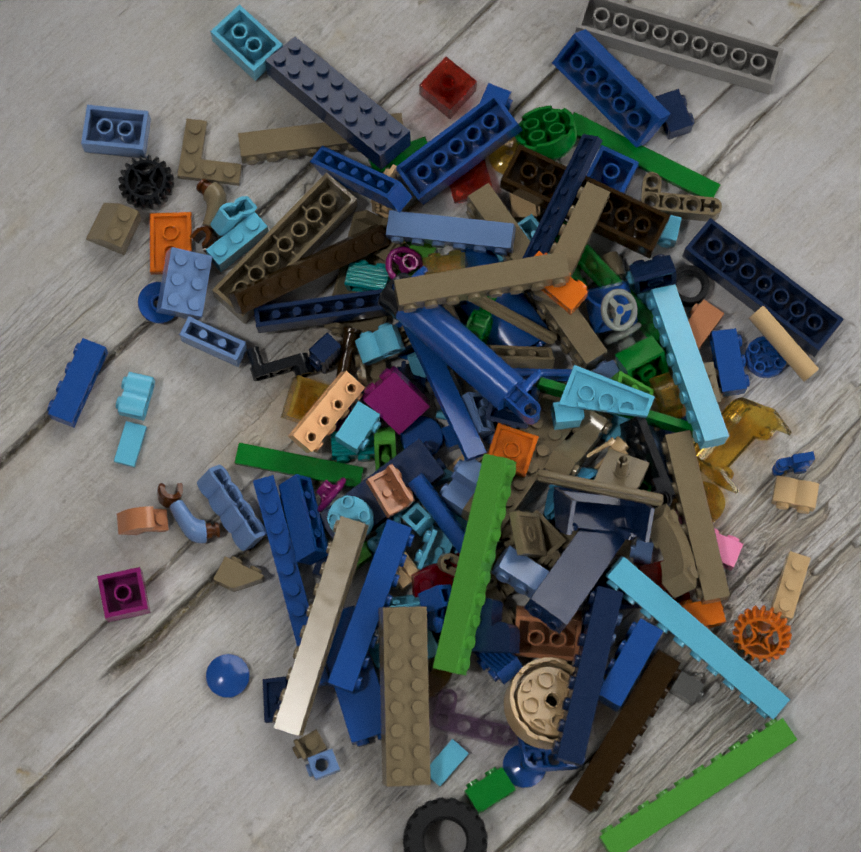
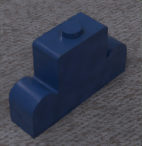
[433,598,520,654]

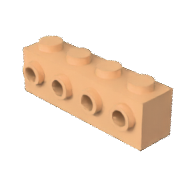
[288,371,365,453]

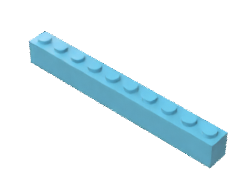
[605,556,790,720]

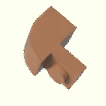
[117,506,169,535]

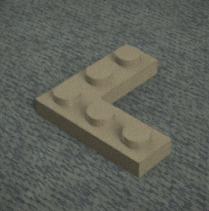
[177,118,242,186]

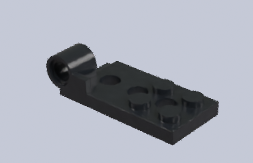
[620,417,675,508]

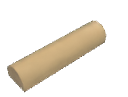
[748,306,819,382]

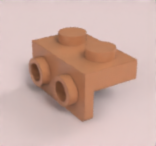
[366,464,414,518]

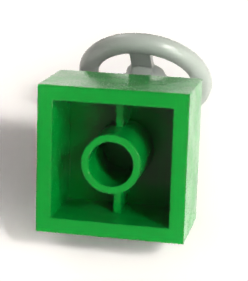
[603,322,670,388]

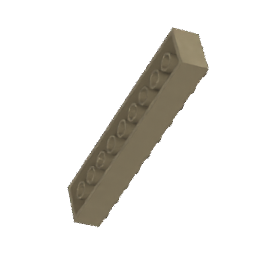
[466,183,607,371]

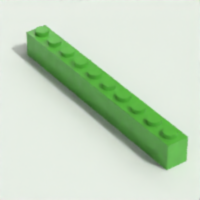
[433,454,516,676]
[598,718,798,852]

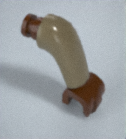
[190,178,227,254]

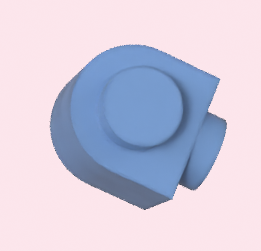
[629,537,654,565]

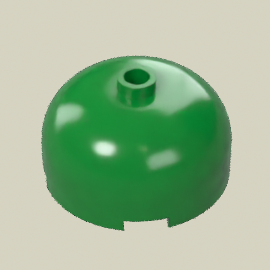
[515,105,577,161]

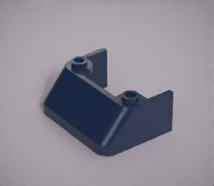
[553,487,655,543]

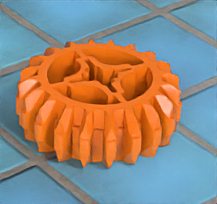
[733,605,792,663]

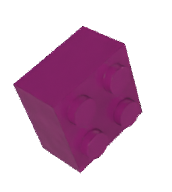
[97,567,151,622]

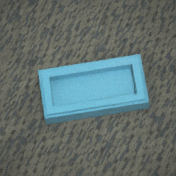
[114,421,147,468]
[430,739,469,787]

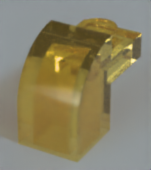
[649,372,683,419]

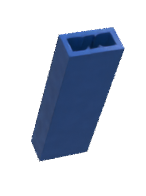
[326,605,381,747]

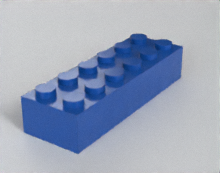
[552,29,671,148]
[397,92,522,205]

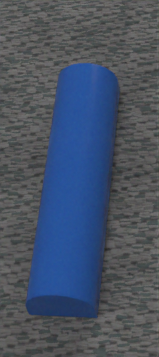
[407,473,465,553]

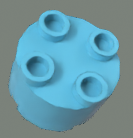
[327,495,374,536]

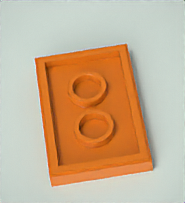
[150,212,192,275]

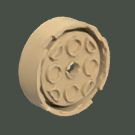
[504,657,575,749]

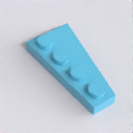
[558,365,655,418]

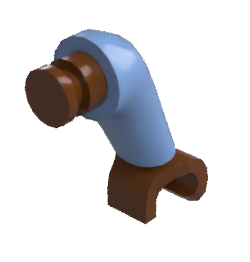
[157,483,220,543]

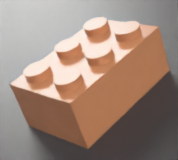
[514,605,582,661]

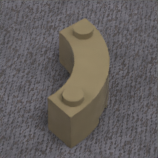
[544,409,614,476]
[650,503,698,598]

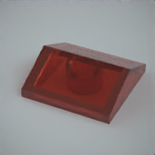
[450,159,494,203]

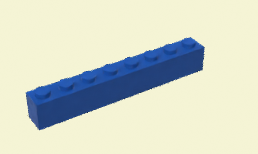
[328,519,415,694]

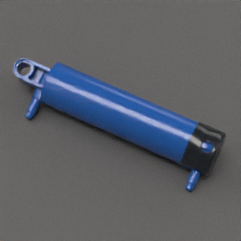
[378,266,543,424]

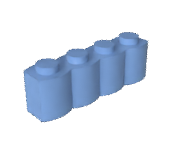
[197,464,267,551]

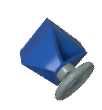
[585,281,638,334]

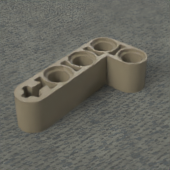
[640,172,722,222]

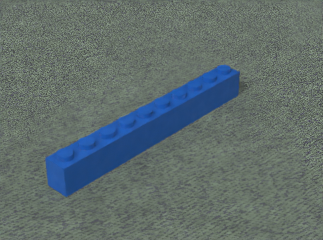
[253,475,329,688]

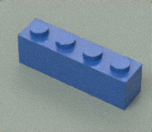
[47,338,108,428]
[278,474,328,565]

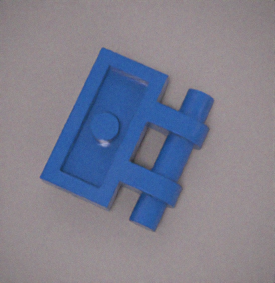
[772,451,815,476]

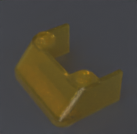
[694,397,792,494]

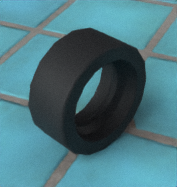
[675,265,710,307]

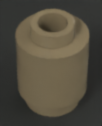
[602,251,627,281]

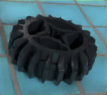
[118,155,175,210]

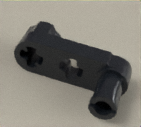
[246,346,314,381]

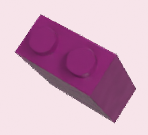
[363,366,430,435]

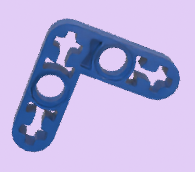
[517,736,585,772]

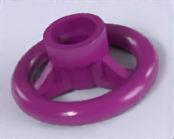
[385,247,424,279]
[315,477,346,512]

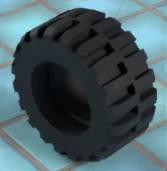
[403,797,488,852]

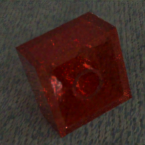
[419,56,477,119]

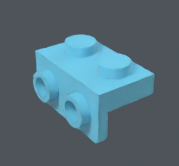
[414,525,453,570]

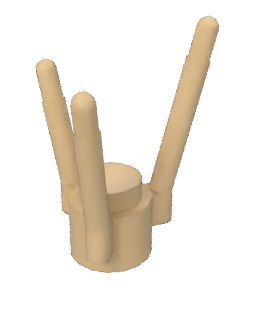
[586,436,629,469]

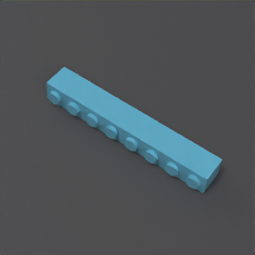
[646,285,729,449]

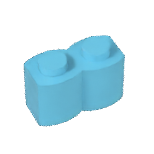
[210,196,257,236]
[355,323,405,365]
[116,372,155,421]

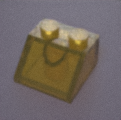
[423,250,468,275]
[280,375,329,423]

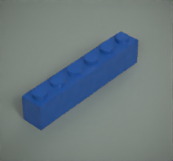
[310,146,412,213]

